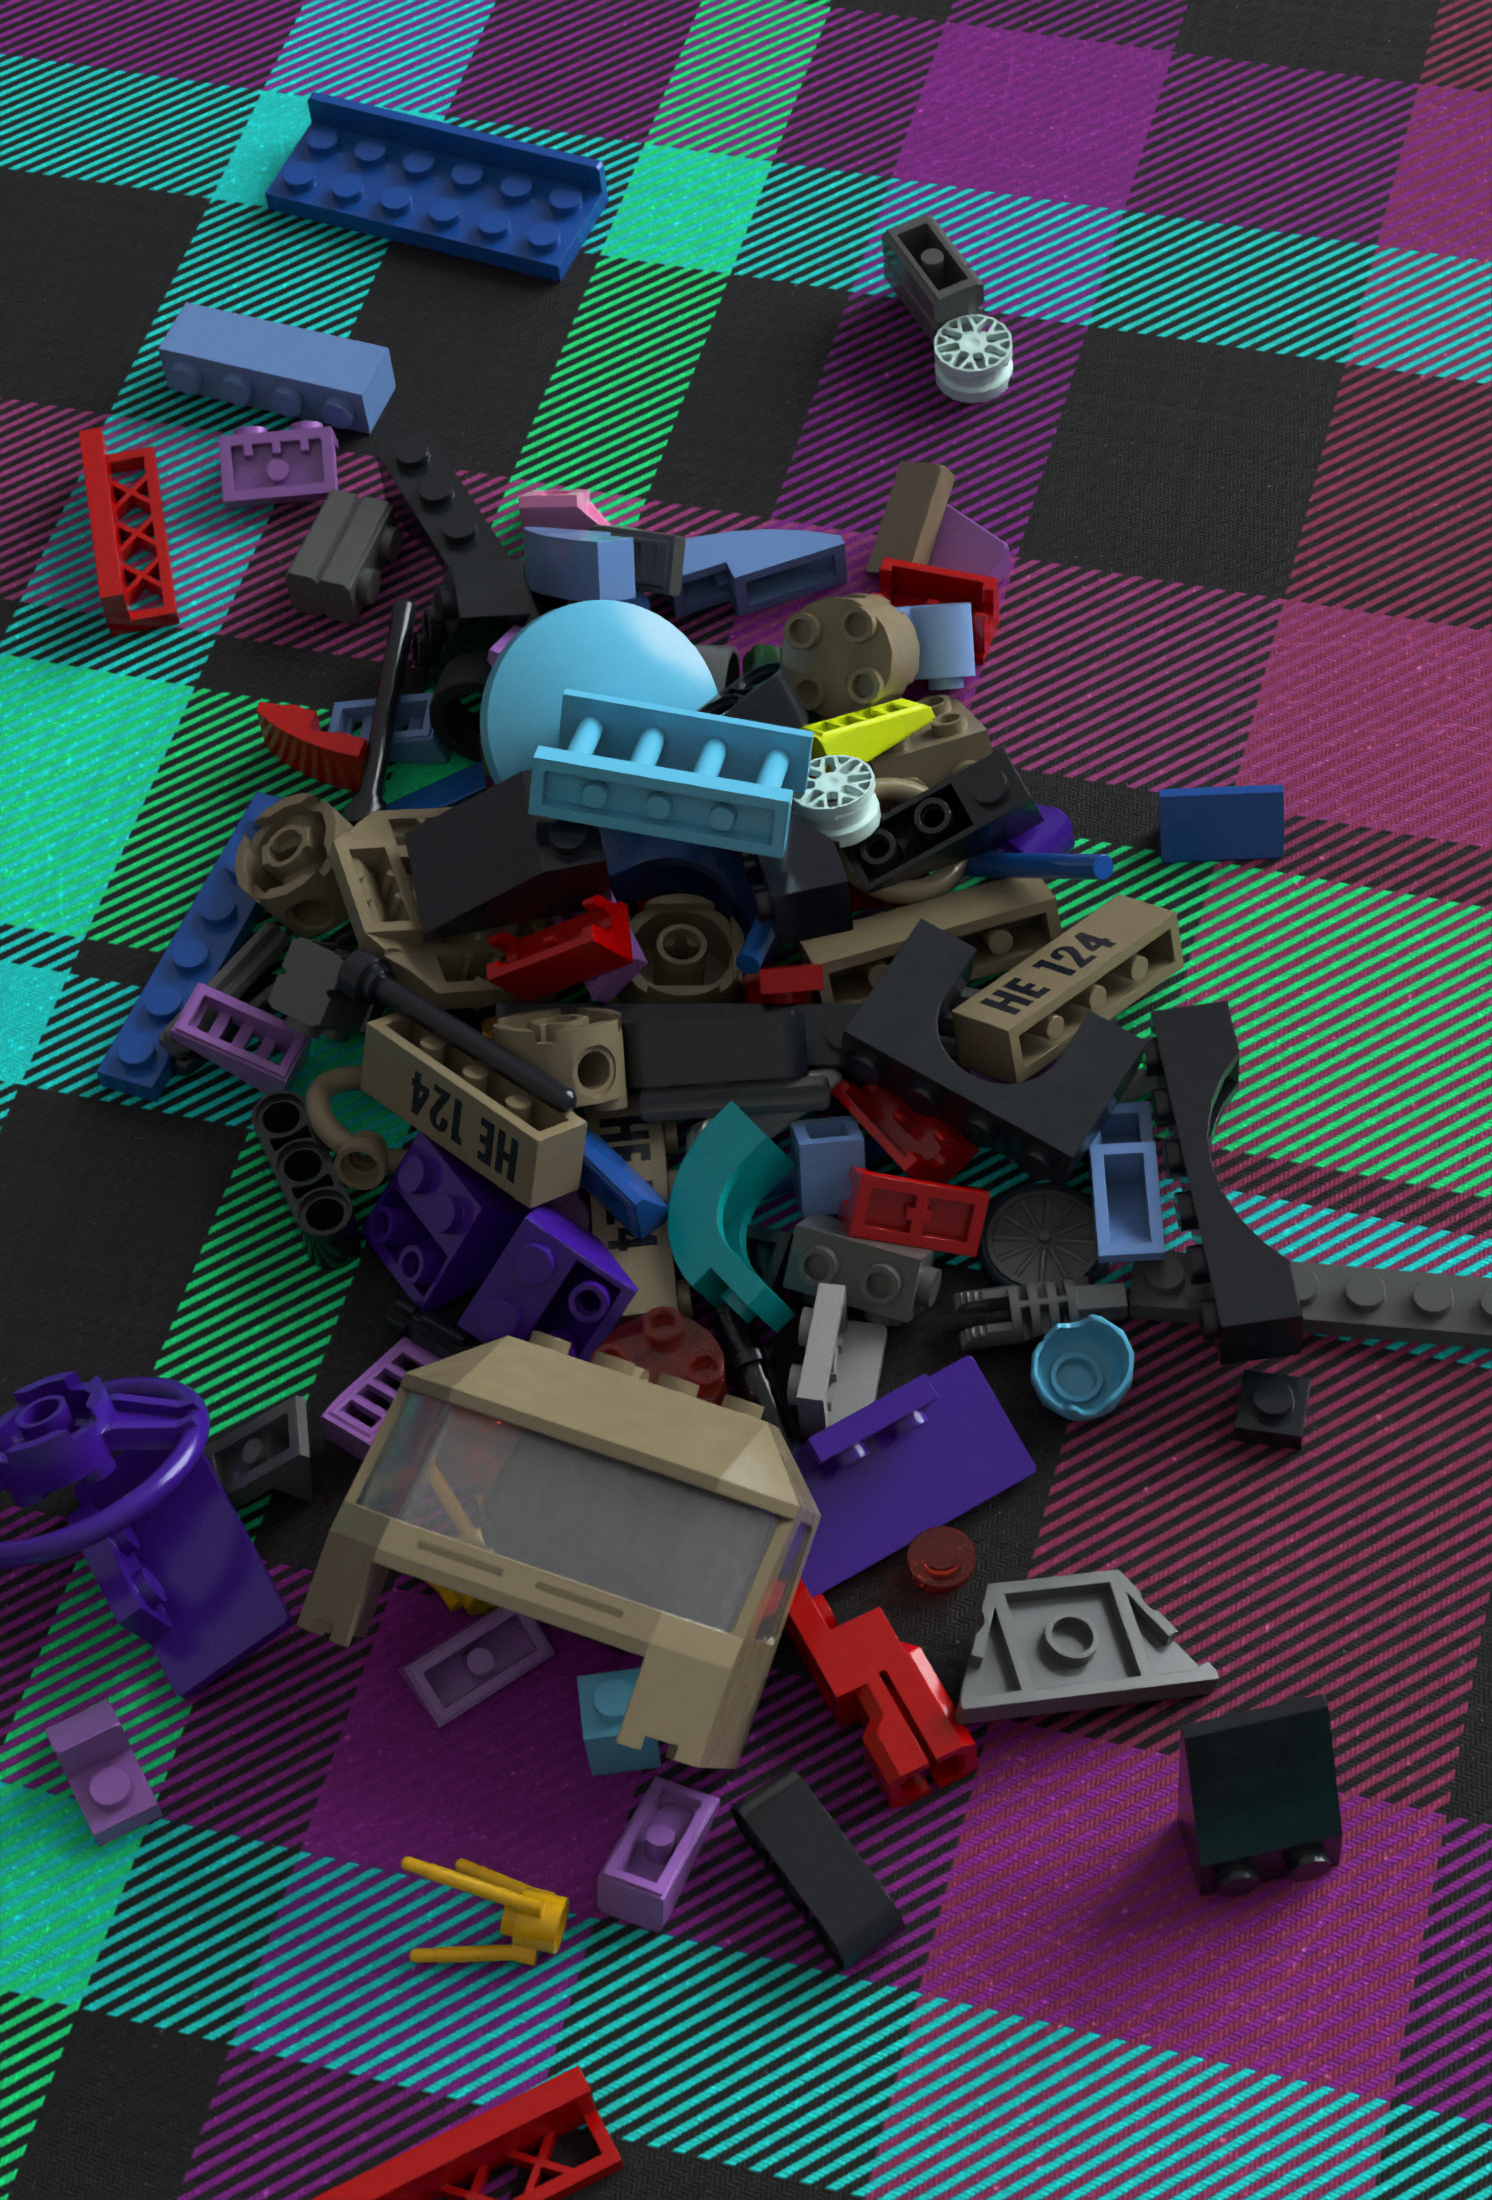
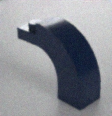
[599,827,778,964]

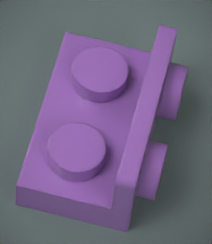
[218,421,339,508]

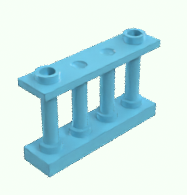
[528,688,814,859]

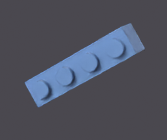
[158,302,396,434]

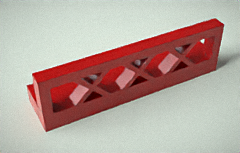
[79,427,180,636]
[310,2065,624,2200]

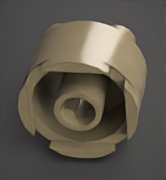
[616,893,744,1003]

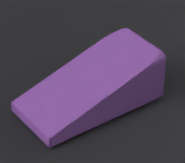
[597,1776,720,1932]

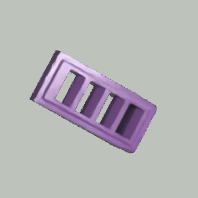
[170,982,312,1094]
[320,1337,442,1461]

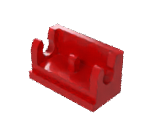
[872,557,999,665]
[486,895,633,1002]
[831,1079,979,1184]
[838,1166,990,1257]

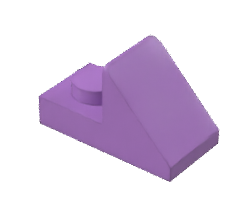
[45,1699,163,1847]

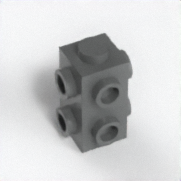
[783,1212,942,1326]

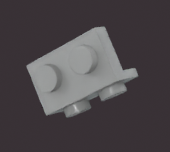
[787,1283,887,1439]

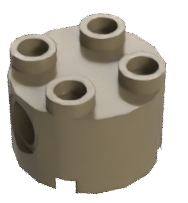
[781,593,920,717]
[234,793,354,939]
[493,1007,628,1112]

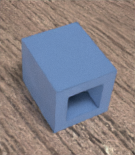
[790,1115,865,1219]

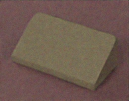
[866,462,956,577]

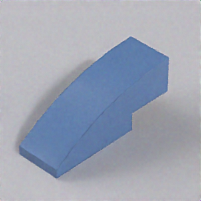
[523,526,636,601]
[657,529,848,618]
[1087,1101,1165,1263]

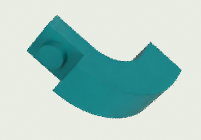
[667,1100,796,1333]

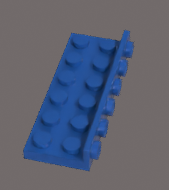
[265,92,609,282]

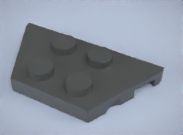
[955,1569,1219,1725]

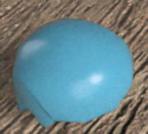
[1030,1314,1135,1421]

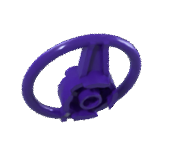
[0,1371,210,1570]

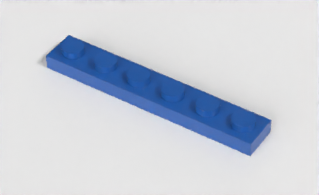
[96,792,283,1102]

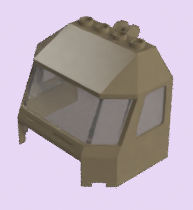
[296,1330,821,1769]

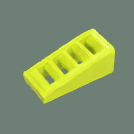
[801,698,935,773]

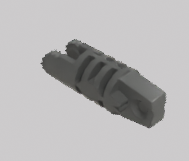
[953,1276,1128,1351]

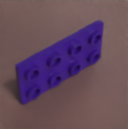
[749,1356,1036,1597]
[65,1449,293,1699]

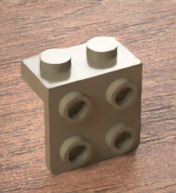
[867,695,992,815]

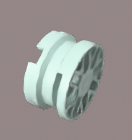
[934,314,1013,403]
[792,755,881,848]

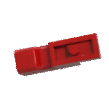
[774,1578,978,1809]

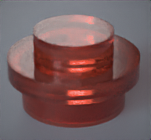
[907,1526,976,1594]

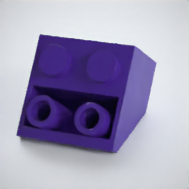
[360,1131,534,1312]
[457,1203,639,1363]

